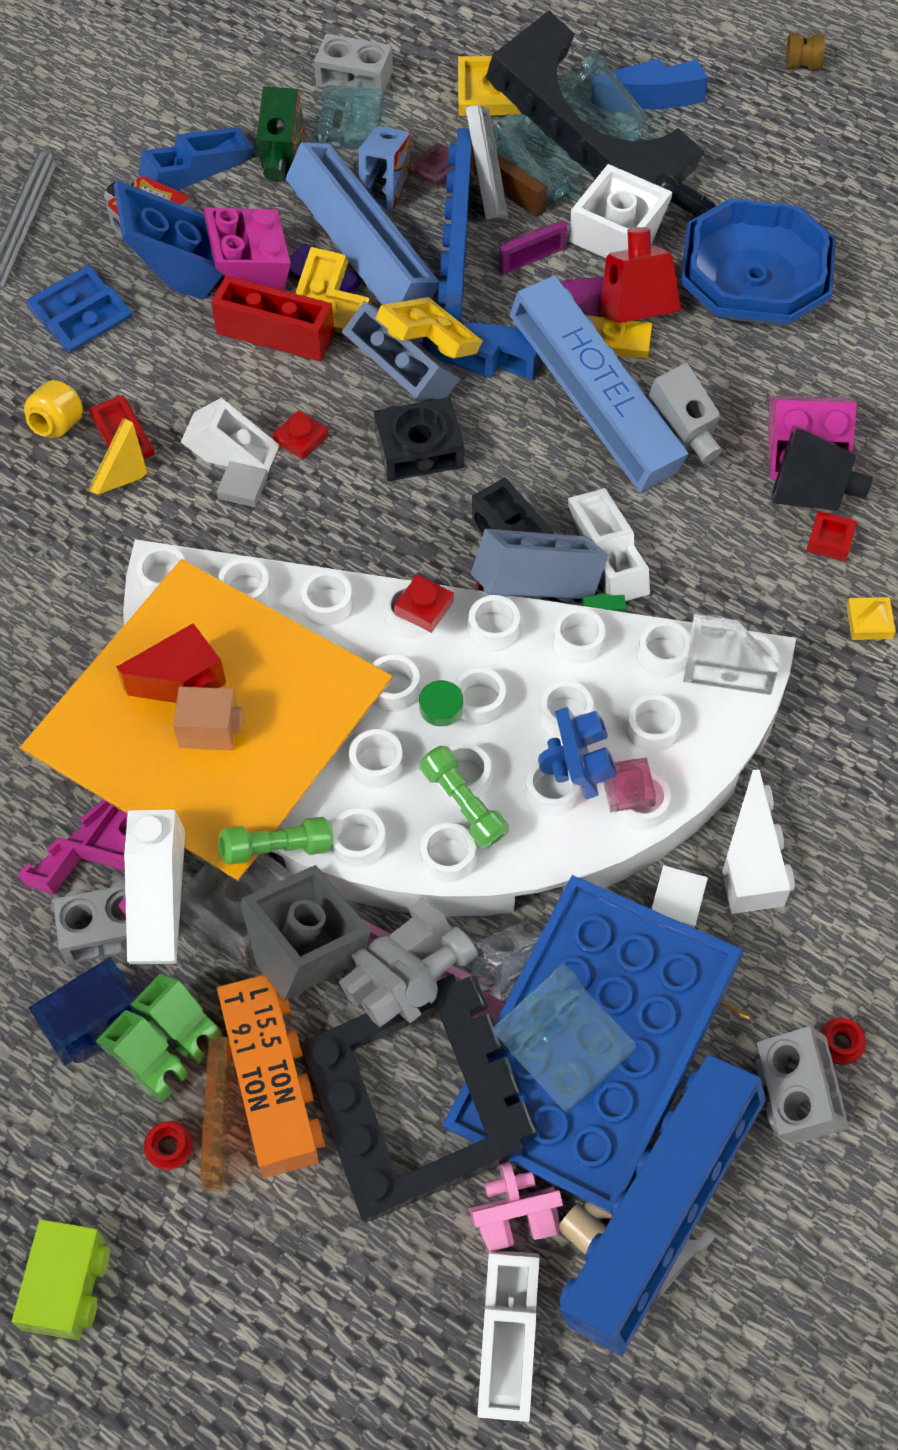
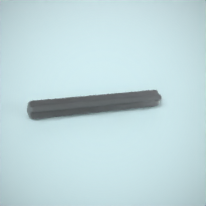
[0,151,57,290]

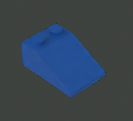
[114,180,223,299]

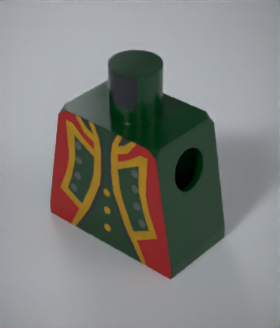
[256,86,305,182]

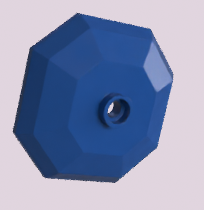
[680,199,836,326]

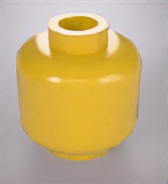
[24,380,83,439]

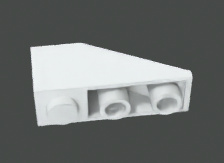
[722,769,795,914]

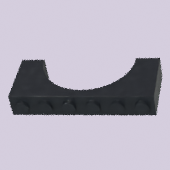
[485,11,704,184]

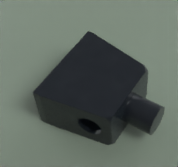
[770,425,873,510]

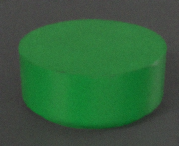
[419,680,463,727]

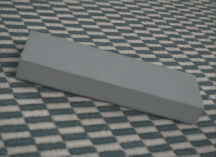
[466,105,508,221]

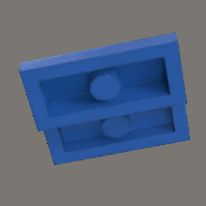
[27,264,132,353]

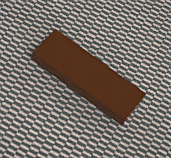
[471,146,547,217]

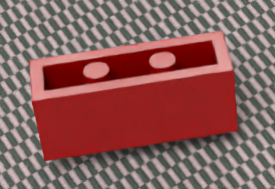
[211,276,335,362]

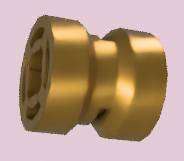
[785,33,825,70]

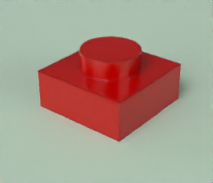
[273,410,328,460]
[806,511,857,562]
[394,574,454,633]

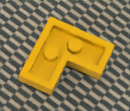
[295,247,372,334]
[375,297,483,358]

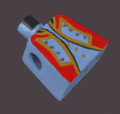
[359,126,411,213]

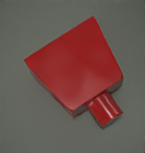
[600,227,681,324]

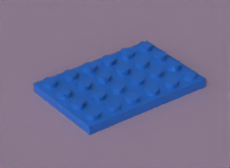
[442,875,744,1214]

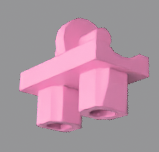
[468,1162,563,1251]

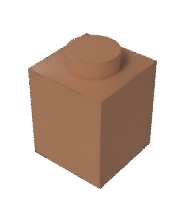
[173,687,244,750]

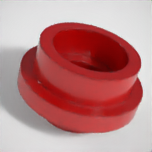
[820,1018,866,1065]
[144,1121,193,1171]

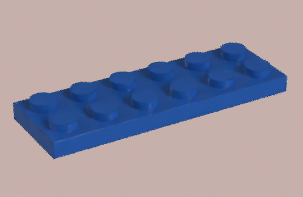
[438,128,472,323]

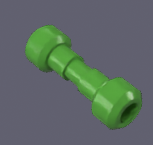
[419,746,509,848]
[218,817,333,865]

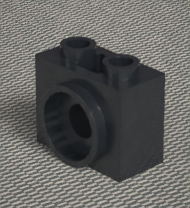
[374,397,464,482]

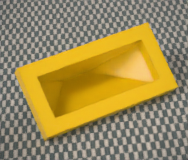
[88,419,147,495]

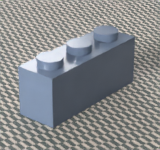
[342,301,461,402]
[470,529,608,602]

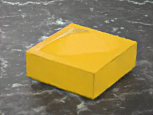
[847,597,896,640]

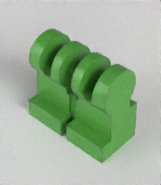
[96,974,223,1102]

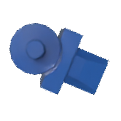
[538,707,617,800]

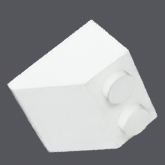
[569,164,672,258]

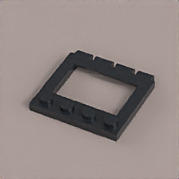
[300,974,540,1223]

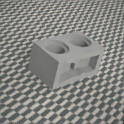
[314,33,393,98]
[53,881,127,965]
[756,1026,849,1143]

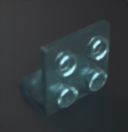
[491,963,636,1112]

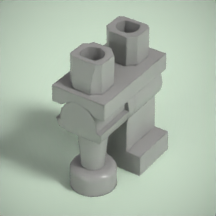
[339,897,478,1028]

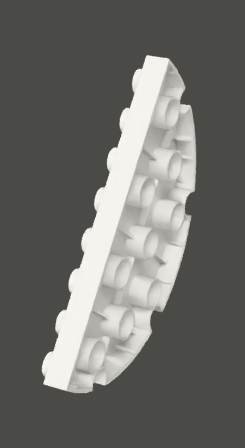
[123,540,796,916]

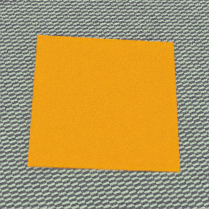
[20,559,393,881]

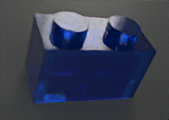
[28,957,142,1066]

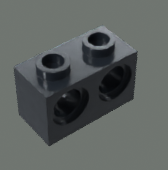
[472,477,554,536]

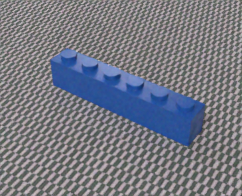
[559,1055,766,1357]

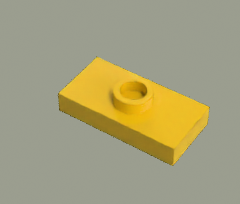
[585,315,652,359]

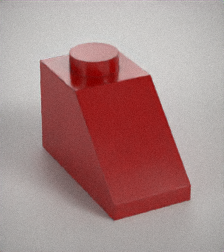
[116,623,226,703]

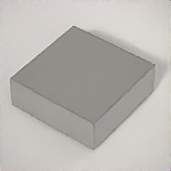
[217,461,268,507]

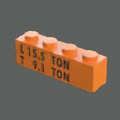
[217,975,325,1179]

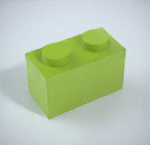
[11,1219,110,1341]

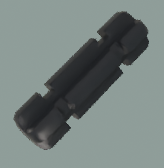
[655,172,716,217]

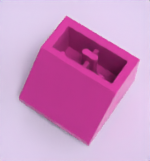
[204,208,291,291]
[768,395,857,480]

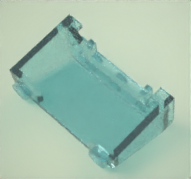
[493,50,649,203]

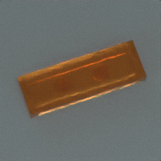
[200,1037,232,1192]

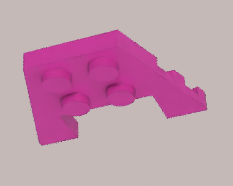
[17,800,128,916]

